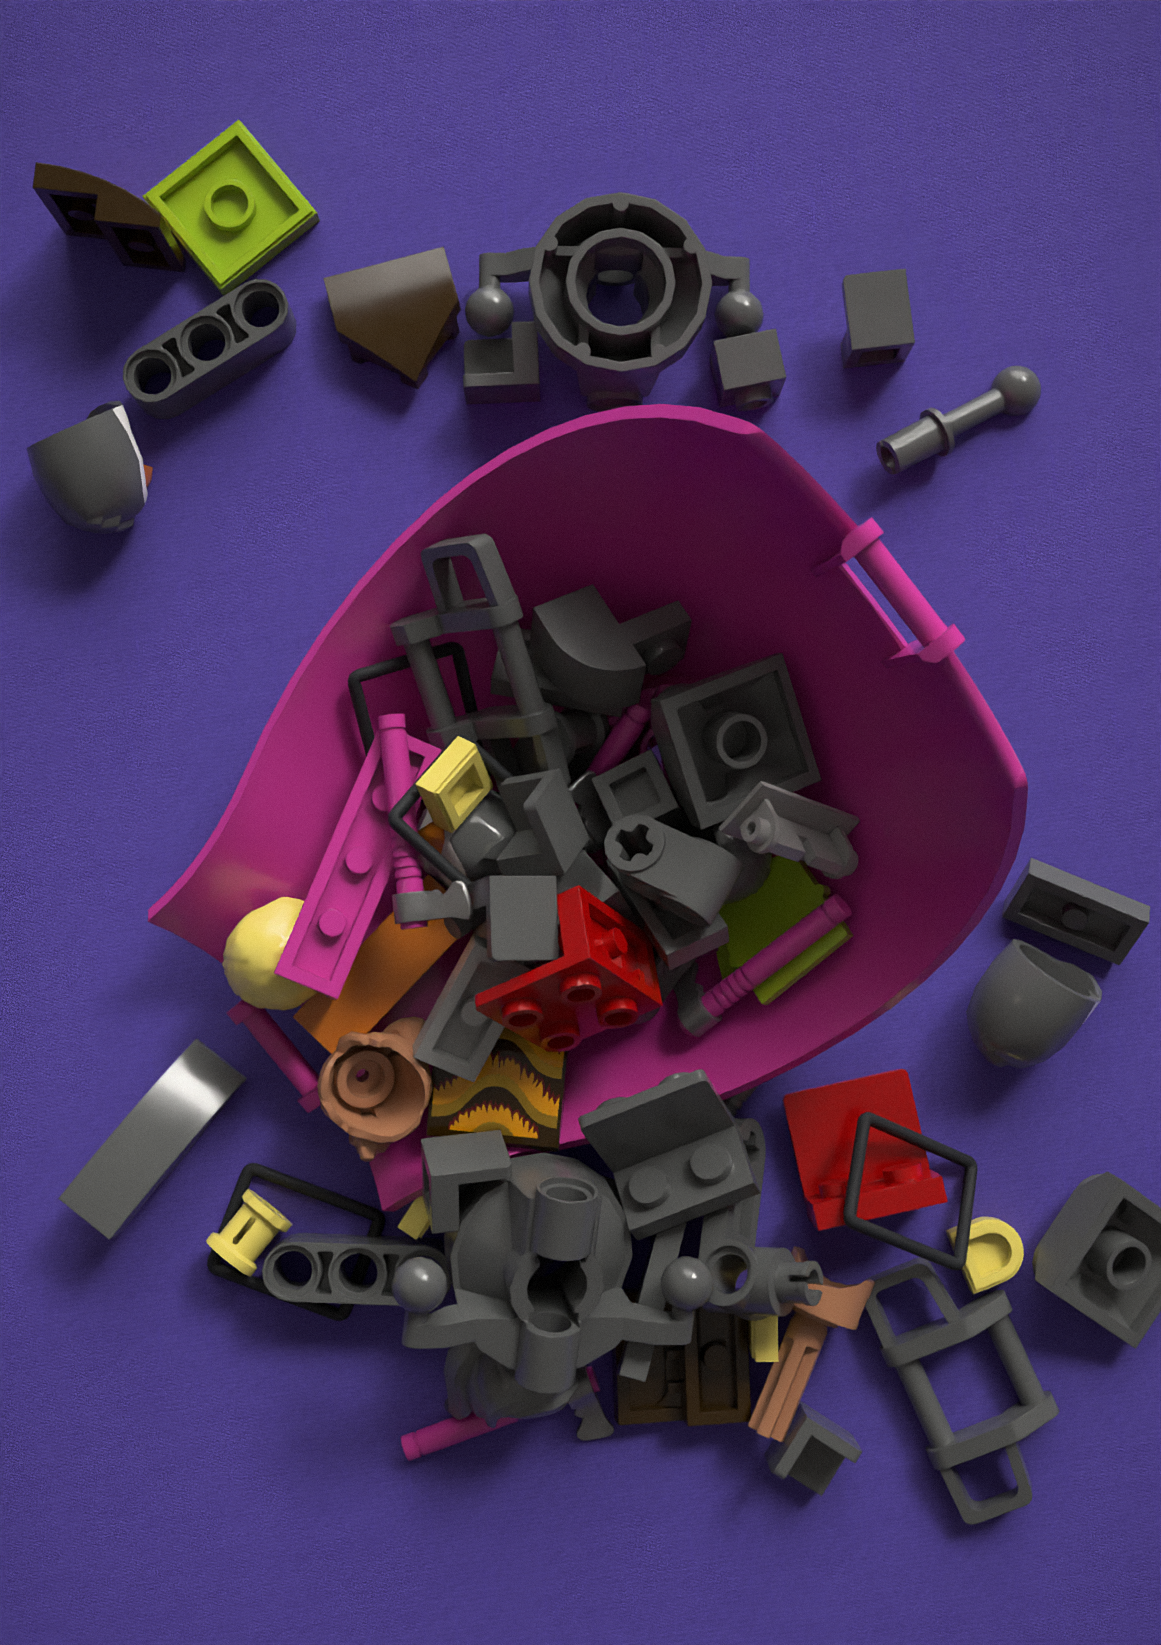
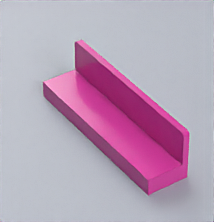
[274,728,442,1000]

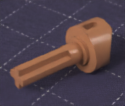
[748,1246,875,1442]

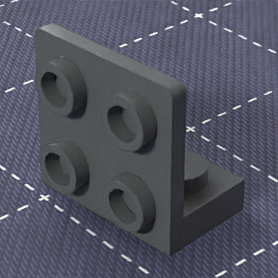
[578,1069,760,1241]

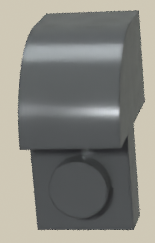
[529,584,692,709]

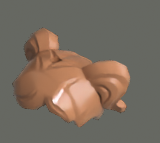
[317,1016,433,1162]

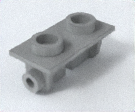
[719,781,860,879]

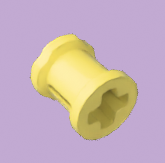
[206,1189,293,1277]

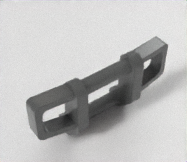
[390,534,571,790]
[864,1257,1060,1525]

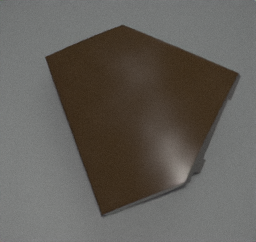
[323,247,461,389]

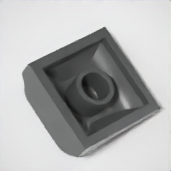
[651,653,821,830]
[1032,1171,1161,1349]

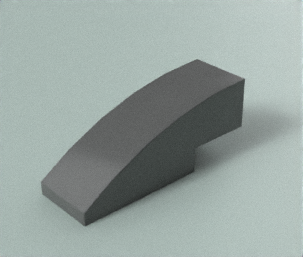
[58,1039,247,1240]

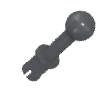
[876,366,1041,475]

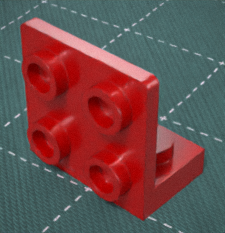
[474,885,663,1052]
[782,1068,948,1231]

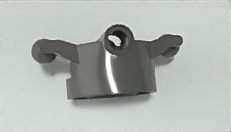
[465,192,764,412]
[392,1152,714,1394]

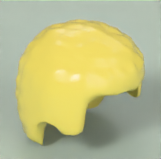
[222,897,317,1010]

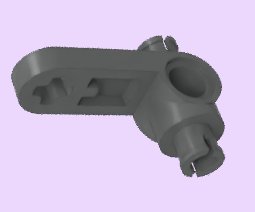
[680,1118,823,1321]

